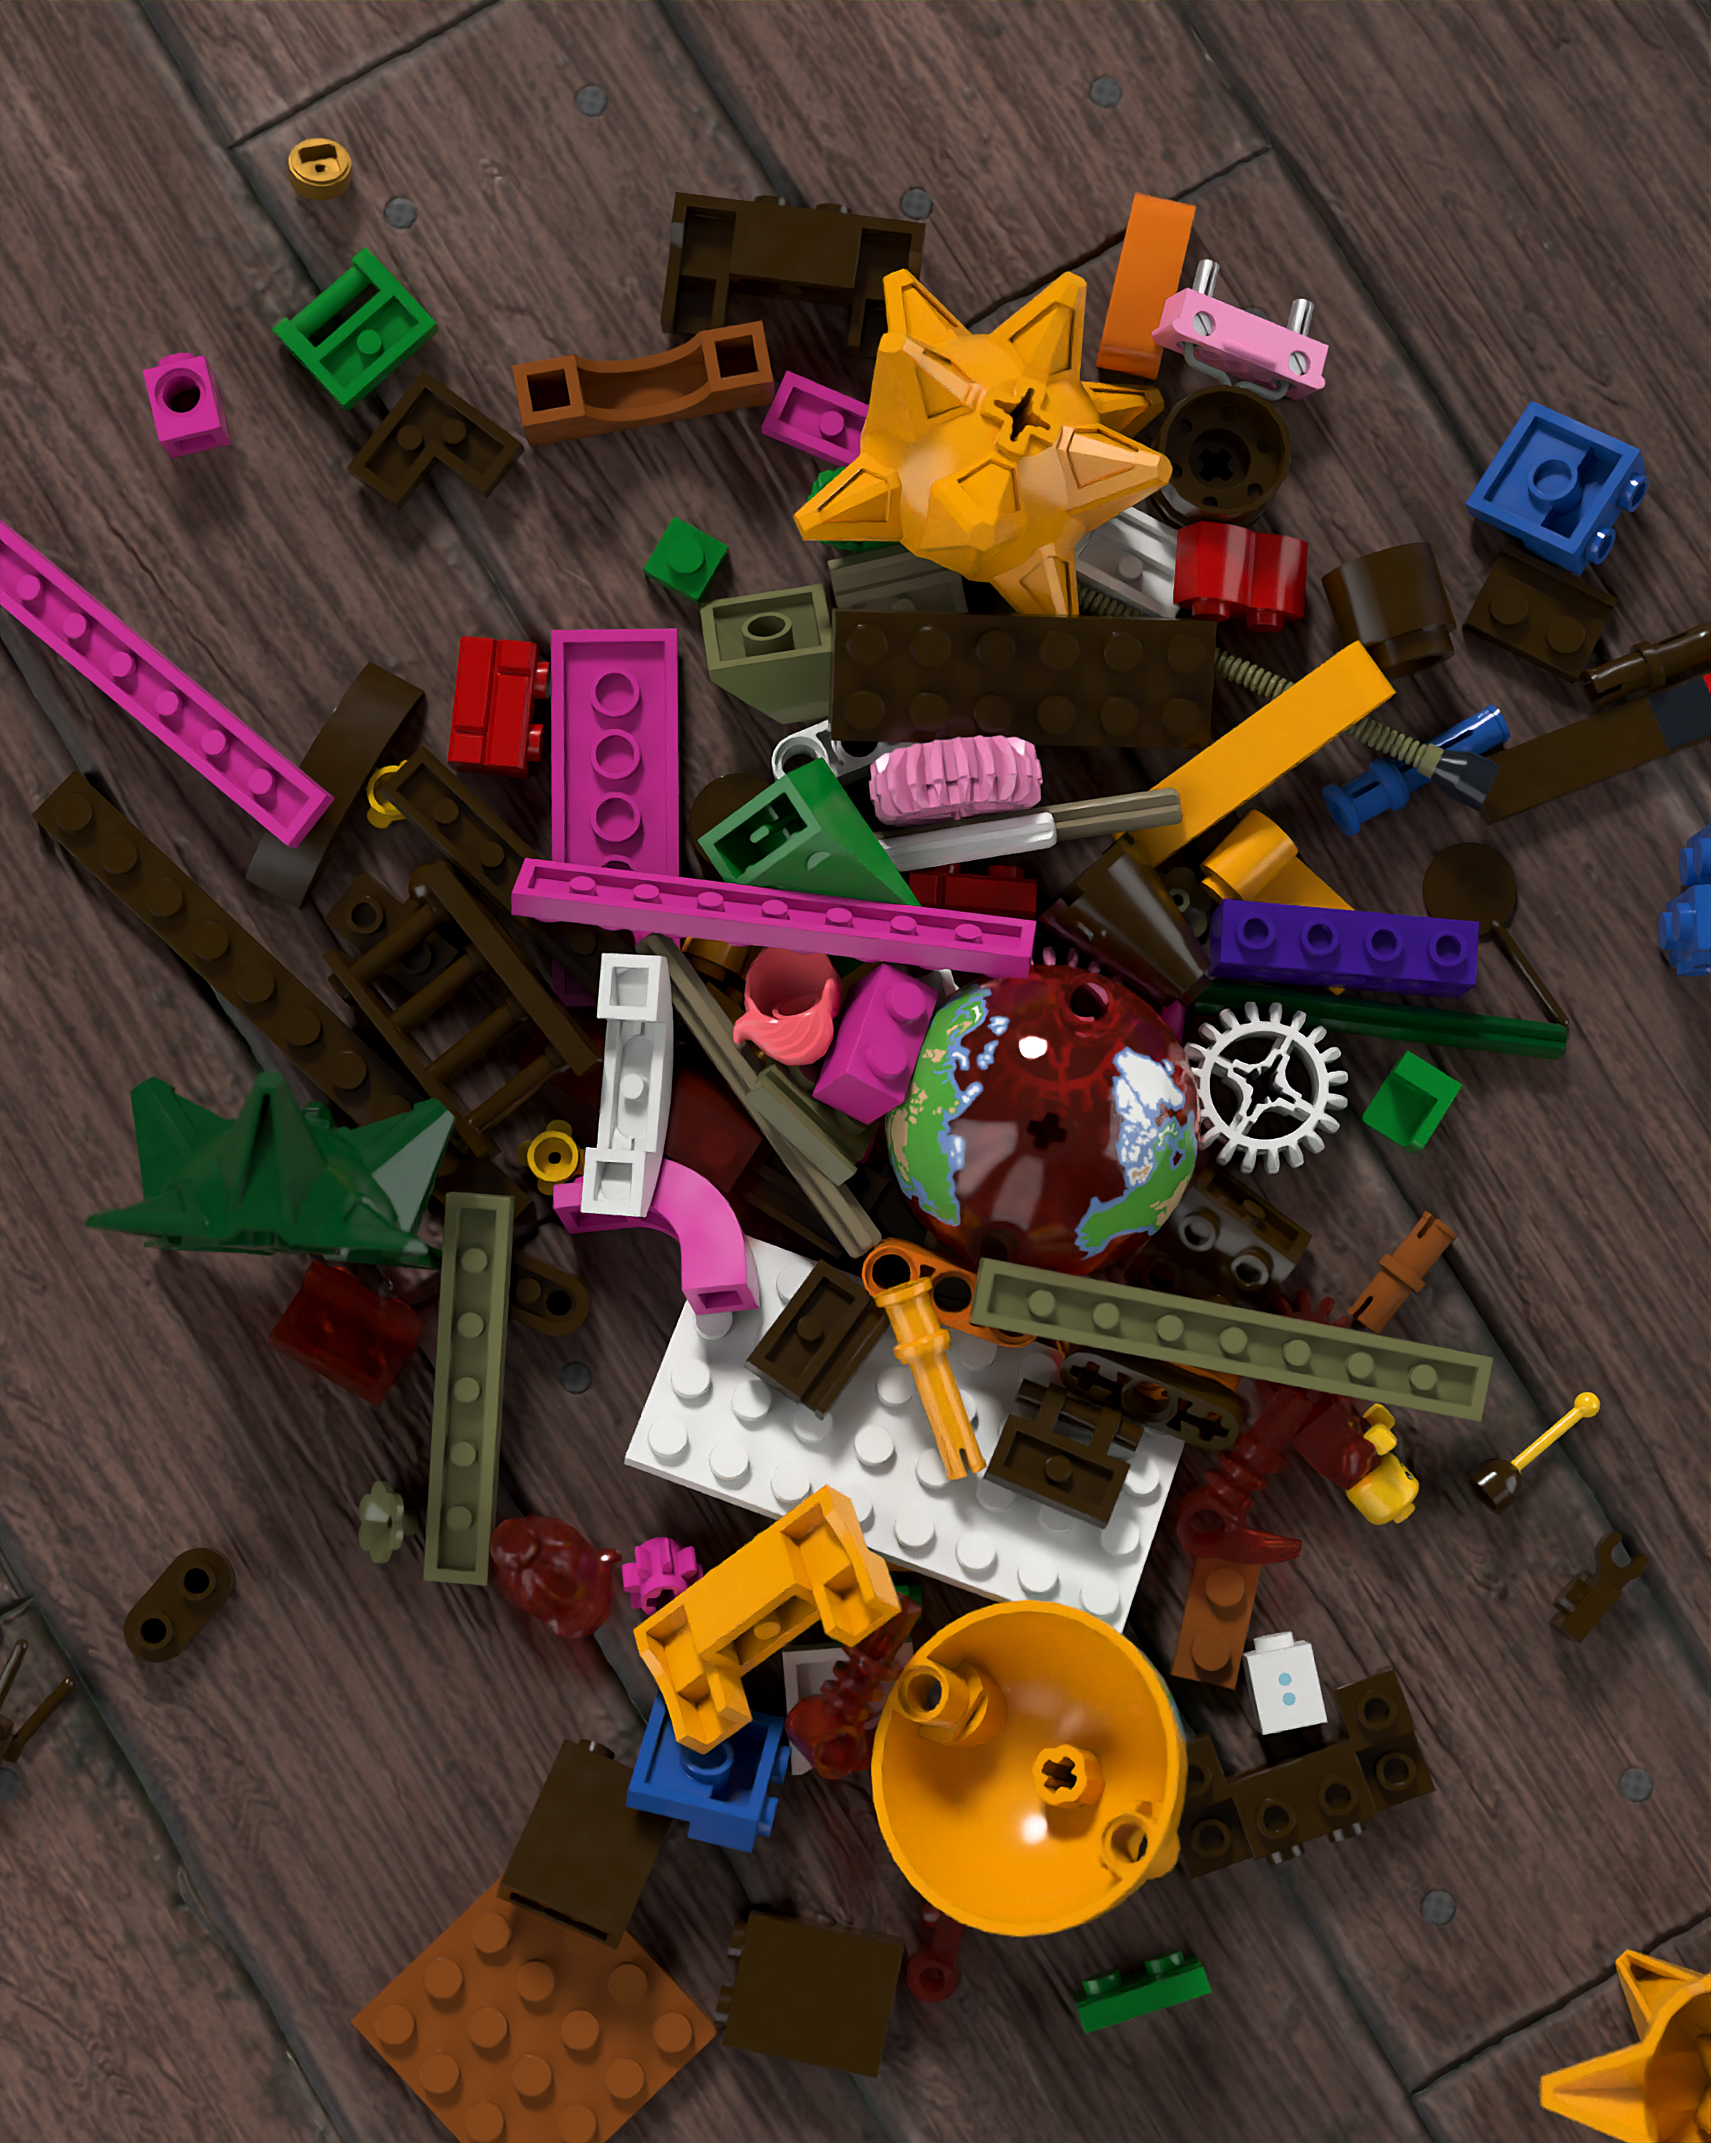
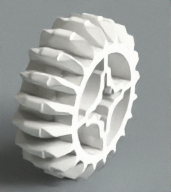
[1175,1002,1348,1175]

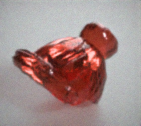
[490,1515,622,1639]

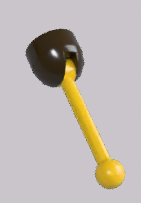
[1465,1392,1600,1515]

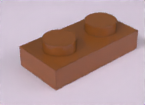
[1170,1547,1262,1689]

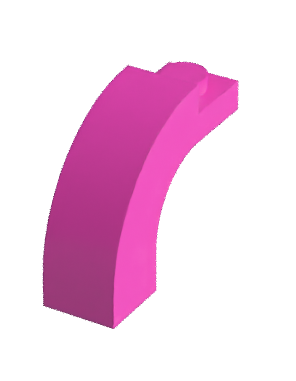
[553,1158,759,1315]

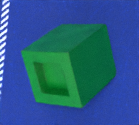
[1361,1051,1462,1155]

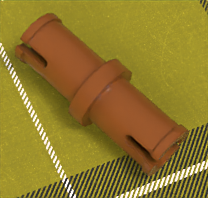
[1346,1211,1458,1335]

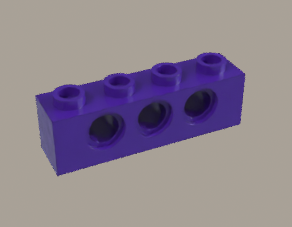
[1208,899,1479,999]

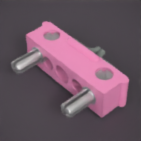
[1151,259,1329,400]

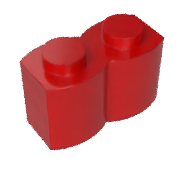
[1173,521,1309,633]

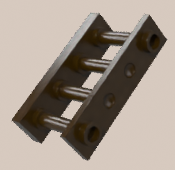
[322,859,604,1159]

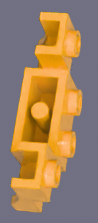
[633,1484,901,1755]

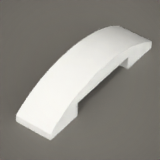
[581,953,674,1217]

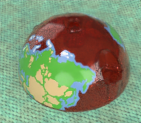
[884,964,1202,1276]

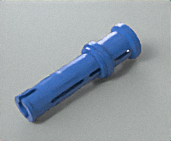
[1322,704,1511,837]

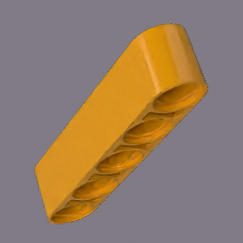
[1111,640,1396,868]

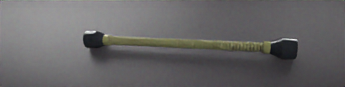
[1077,583,1501,812]

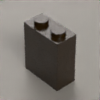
[497,1739,674,1950]
[713,1905,904,2079]

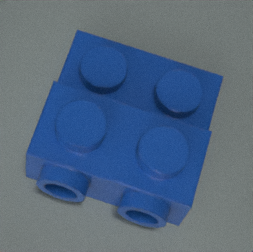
[1465,401,1649,576]
[1658,823,1711,977]
[626,1688,792,1853]

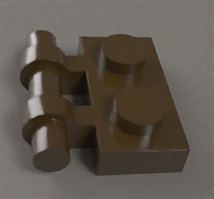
[982,1378,1145,1530]

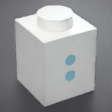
[1242,1631,1327,1735]

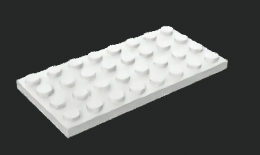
[624,1235,1185,1634]

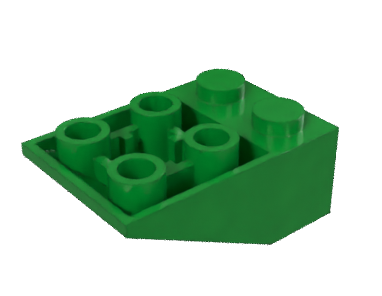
[697,757,922,979]

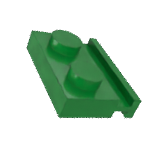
[1072,1948,1212,2034]

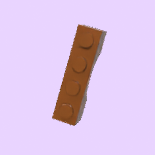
[512,320,775,447]

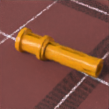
[874,1277,987,1480]

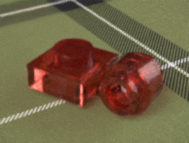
[906,1899,963,2003]

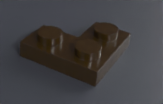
[347,370,525,511]

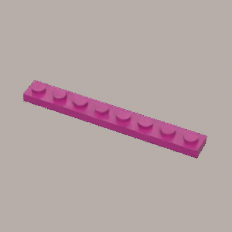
[0,519,335,848]
[512,858,1037,979]

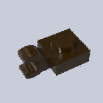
[1548,1531,1649,1643]

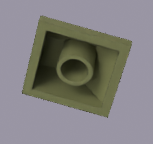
[699,583,831,724]

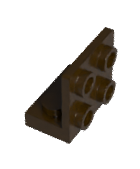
[1124,1159,1313,1312]

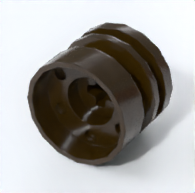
[1146,384,1292,531]

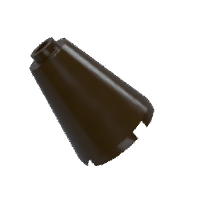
[1036,830,1212,1008]

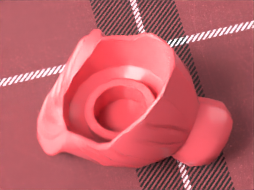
[733,947,843,1067]

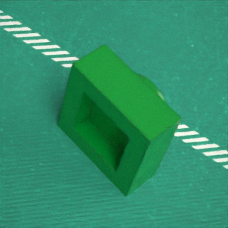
[643,516,730,606]

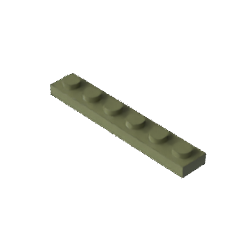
[423,1192,515,1586]

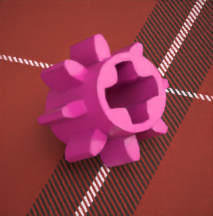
[622,1537,703,1616]

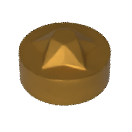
[288,138,351,201]

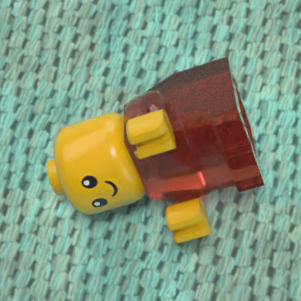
[1289,1392,1419,1525]

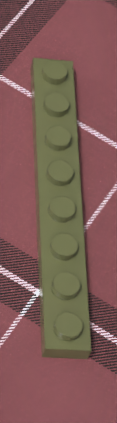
[968,1257,1493,1422]

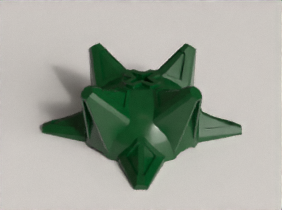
[84,1071,457,1271]

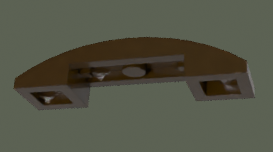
[244,661,426,911]

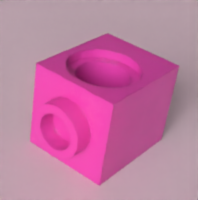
[143,353,232,459]

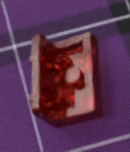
[268,1260,424,1408]

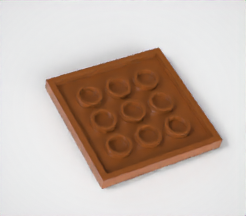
[350,1874,721,2143]

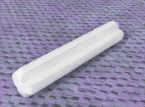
[878,812,1057,872]

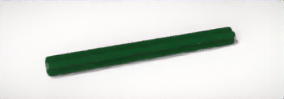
[1188,980,1567,1060]

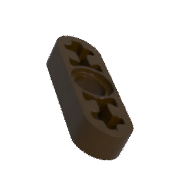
[1060,1342,1245,1451]

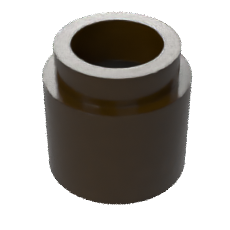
[1321,542,1457,681]

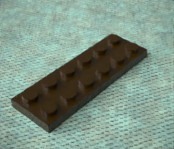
[827,608,1217,749]

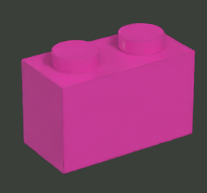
[812,963,939,1125]

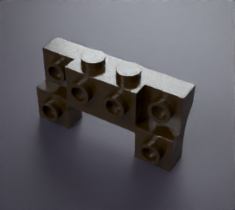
[660,192,926,360]
[1176,1665,1436,1879]

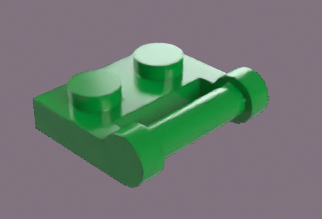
[271,247,440,412]

